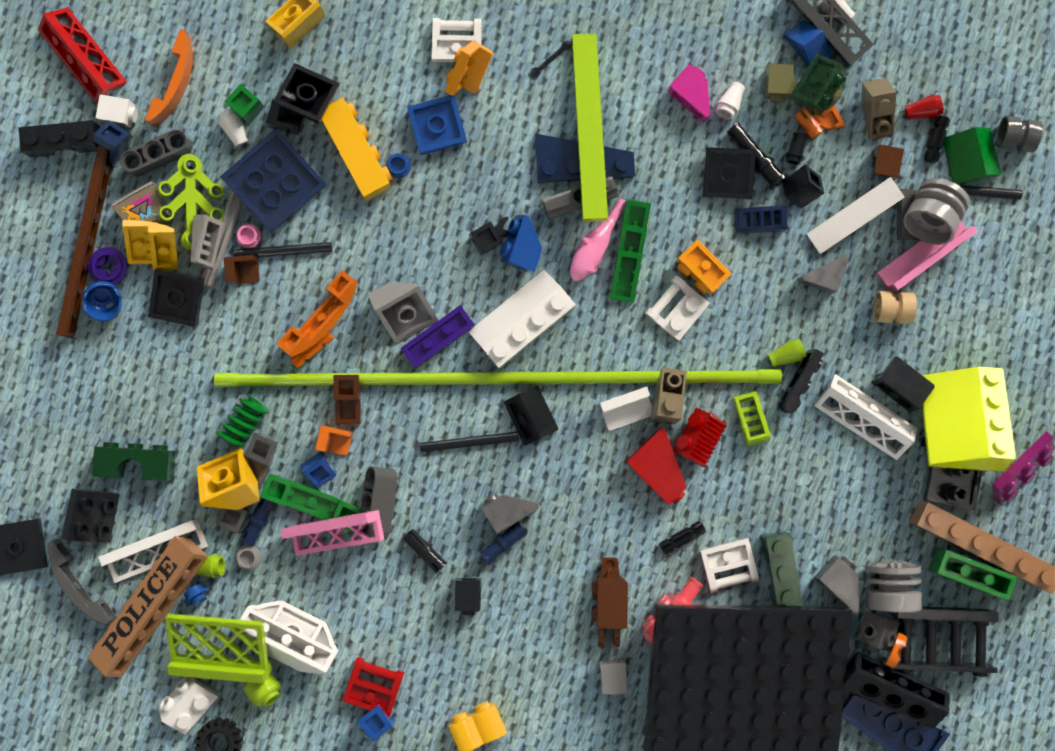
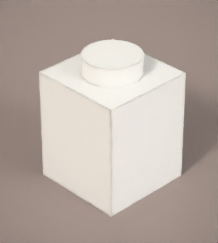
[95,94,138,129]

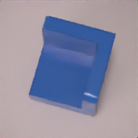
[357,704,396,742]

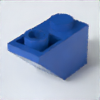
[500,215,543,272]

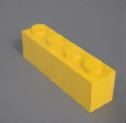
[322,97,393,201]

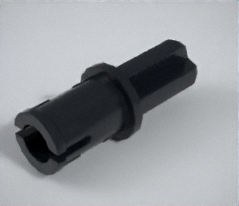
[403,529,447,573]

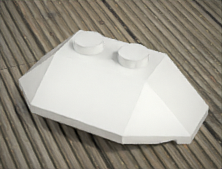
[240,600,338,674]

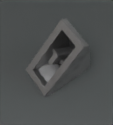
[797,254,849,294]

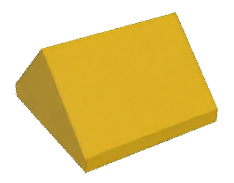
[265,0,326,48]

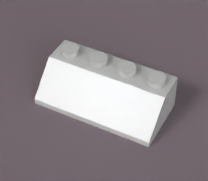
[468,270,576,369]

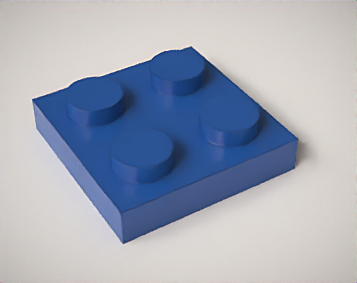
[407,95,467,156]

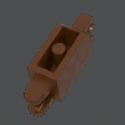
[591,557,628,647]

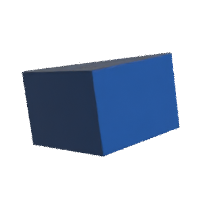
[784,20,832,73]

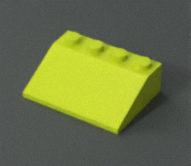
[922,367,1016,472]

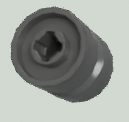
[996,115,1043,153]

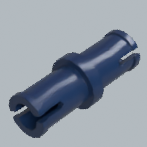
[240,498,275,546]
[479,522,528,565]

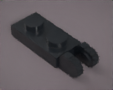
[778,349,824,414]

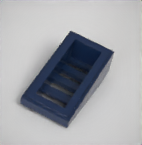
[734,205,788,234]

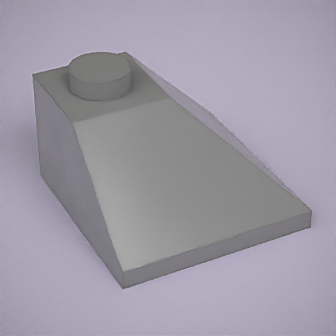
[367,282,438,344]

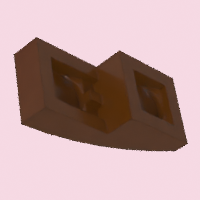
[333,375,361,424]

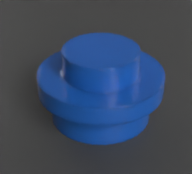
[386,153,411,178]
[183,584,209,607]

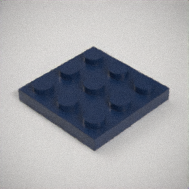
[220,129,326,233]

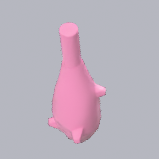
[570,198,626,282]

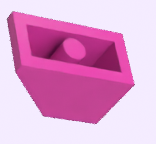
[667,64,710,123]

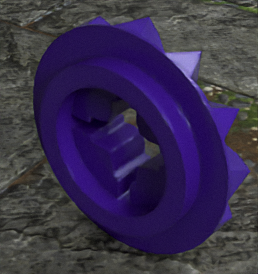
[88,247,129,285]

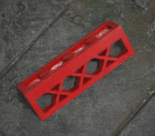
[38,7,127,105]

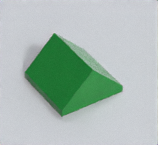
[944,127,1001,185]

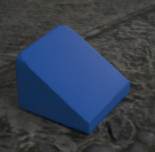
[300,452,336,489]

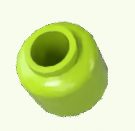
[243,673,281,707]

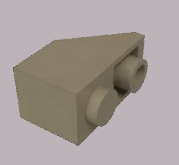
[861,78,896,139]
[651,367,687,425]

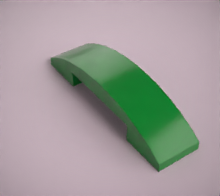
[260,473,361,532]

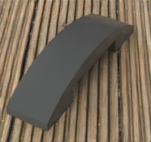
[215,433,278,534]
[47,539,117,624]

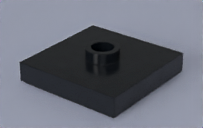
[702,147,756,200]
[148,268,205,327]
[0,518,48,575]

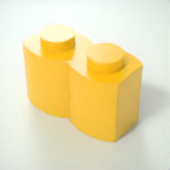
[448,701,507,751]

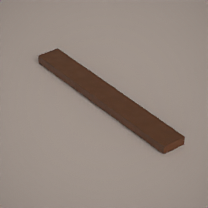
[56,144,112,338]

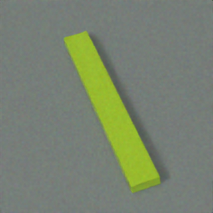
[572,34,608,222]

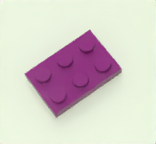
[992,431,1055,505]

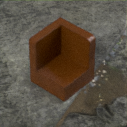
[872,144,904,181]
[224,255,260,285]

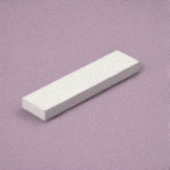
[806,177,905,254]

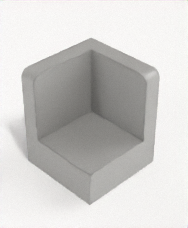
[599,659,628,695]

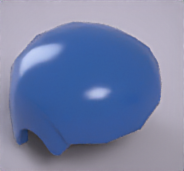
[83,281,122,322]

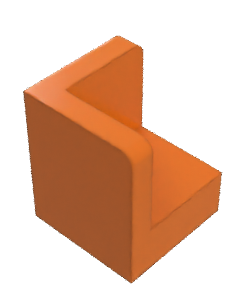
[315,425,353,455]

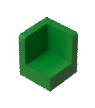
[224,84,264,125]

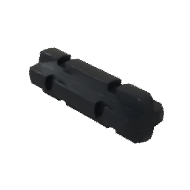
[924,115,950,163]
[659,521,706,555]

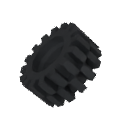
[194,717,243,751]

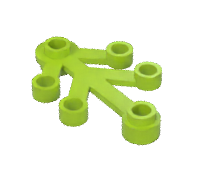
[157,154,224,250]

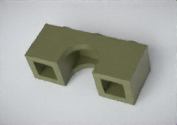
[764,63,843,106]

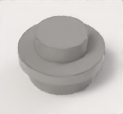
[236,545,261,570]

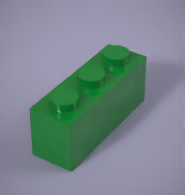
[928,547,1017,601]

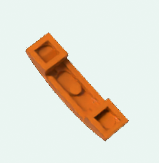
[145,29,193,127]
[276,270,358,357]

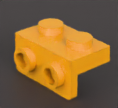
[445,40,493,96]
[676,239,732,295]

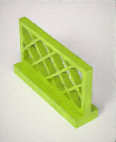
[165,614,273,684]

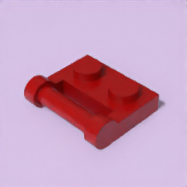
[343,657,405,717]

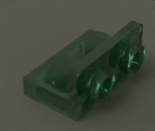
[790,54,846,116]

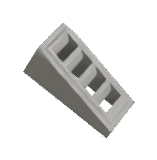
[191,214,224,270]

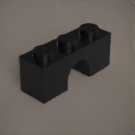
[18,120,101,158]

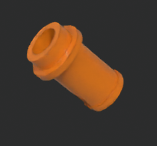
[794,107,824,140]

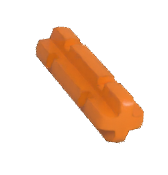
[290,332,333,368]

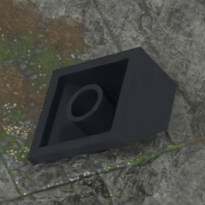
[273,63,340,124]

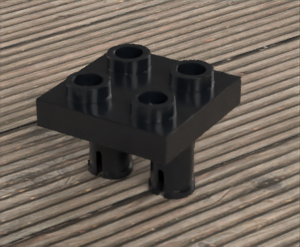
[923,467,983,510]
[61,488,120,543]

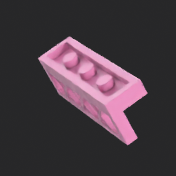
[876,221,977,292]
[281,510,384,556]

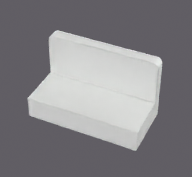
[599,387,652,431]

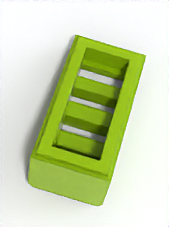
[733,391,771,447]

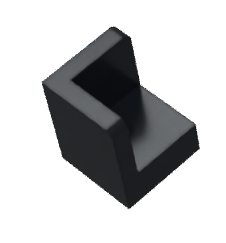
[266,99,303,135]
[783,164,824,208]

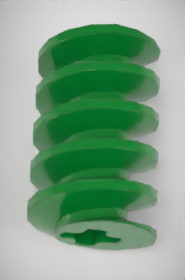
[215,393,269,448]

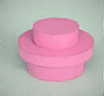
[236,224,261,249]

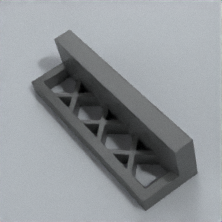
[789,0,874,68]

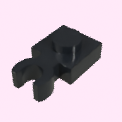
[469,217,510,256]

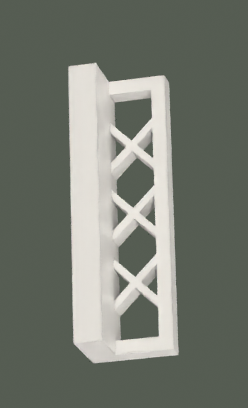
[814,374,918,460]
[98,519,208,583]

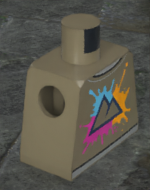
[111,181,172,225]

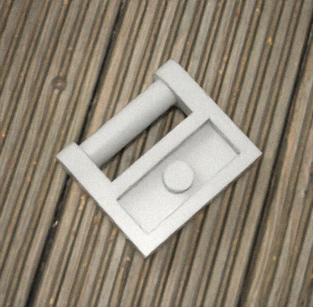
[432,18,482,62]
[645,276,710,341]
[699,538,759,594]

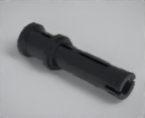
[727,122,788,190]

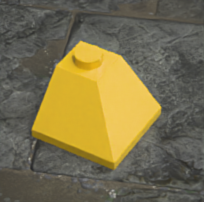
[197,447,260,510]

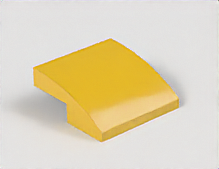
[122,220,179,270]

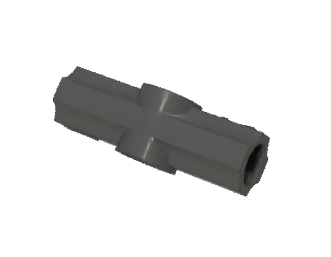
[542,176,619,220]

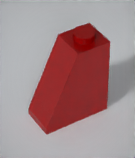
[625,427,687,505]

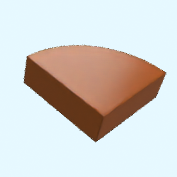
[813,105,846,130]
[885,632,907,669]

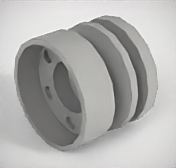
[903,178,970,245]
[867,560,922,612]

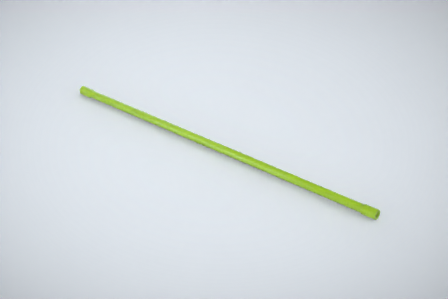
[214,369,782,387]

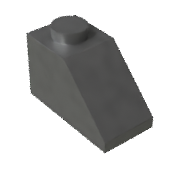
[481,493,540,534]
[814,555,859,614]

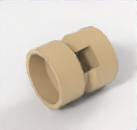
[873,291,917,324]

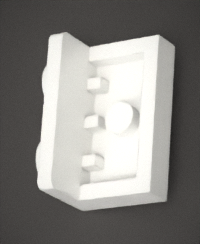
[159,677,218,735]

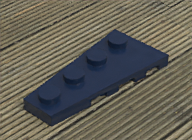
[535,133,635,183]
[842,693,950,751]

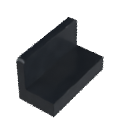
[871,356,935,413]
[504,386,558,446]

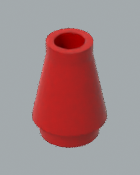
[904,94,944,120]

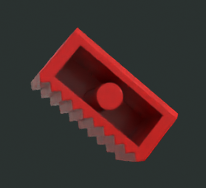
[673,408,727,468]

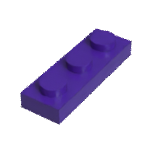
[401,305,475,369]

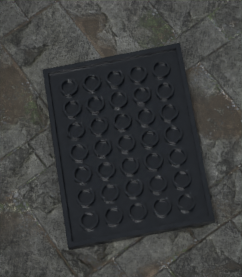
[643,604,852,751]

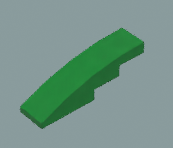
[609,199,651,303]

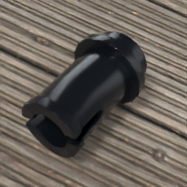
[785,132,808,165]

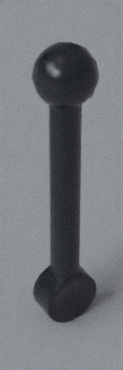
[531,40,571,77]

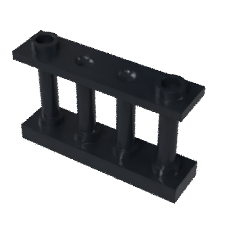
[891,606,999,677]

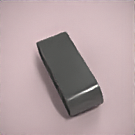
[120,129,193,176]
[358,467,397,540]

